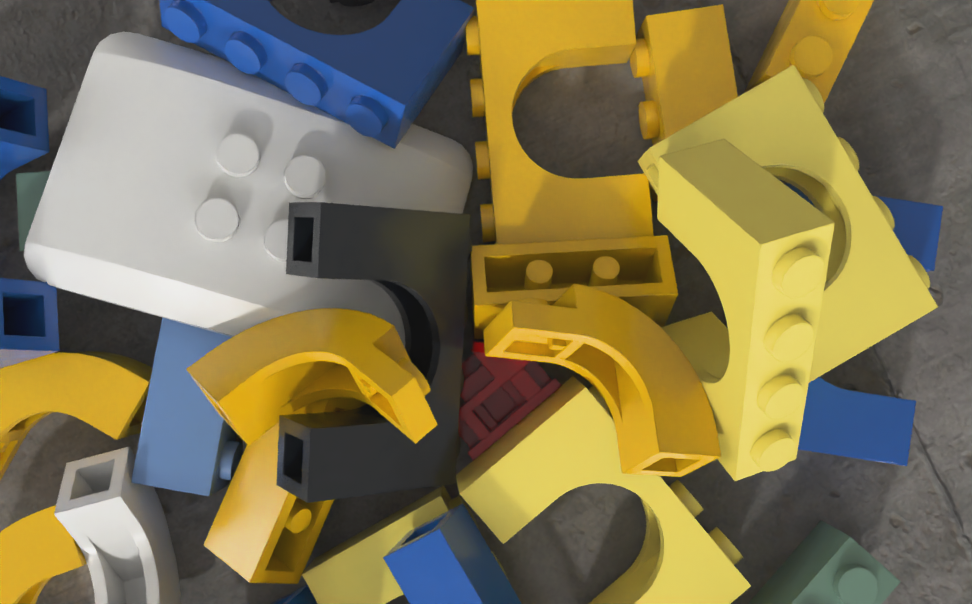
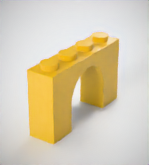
[465,0,654,244]

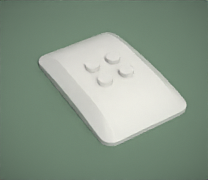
[24,32,473,347]

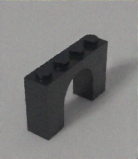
[276,202,472,503]

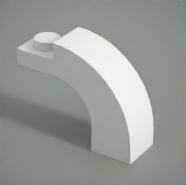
[54,447,181,604]

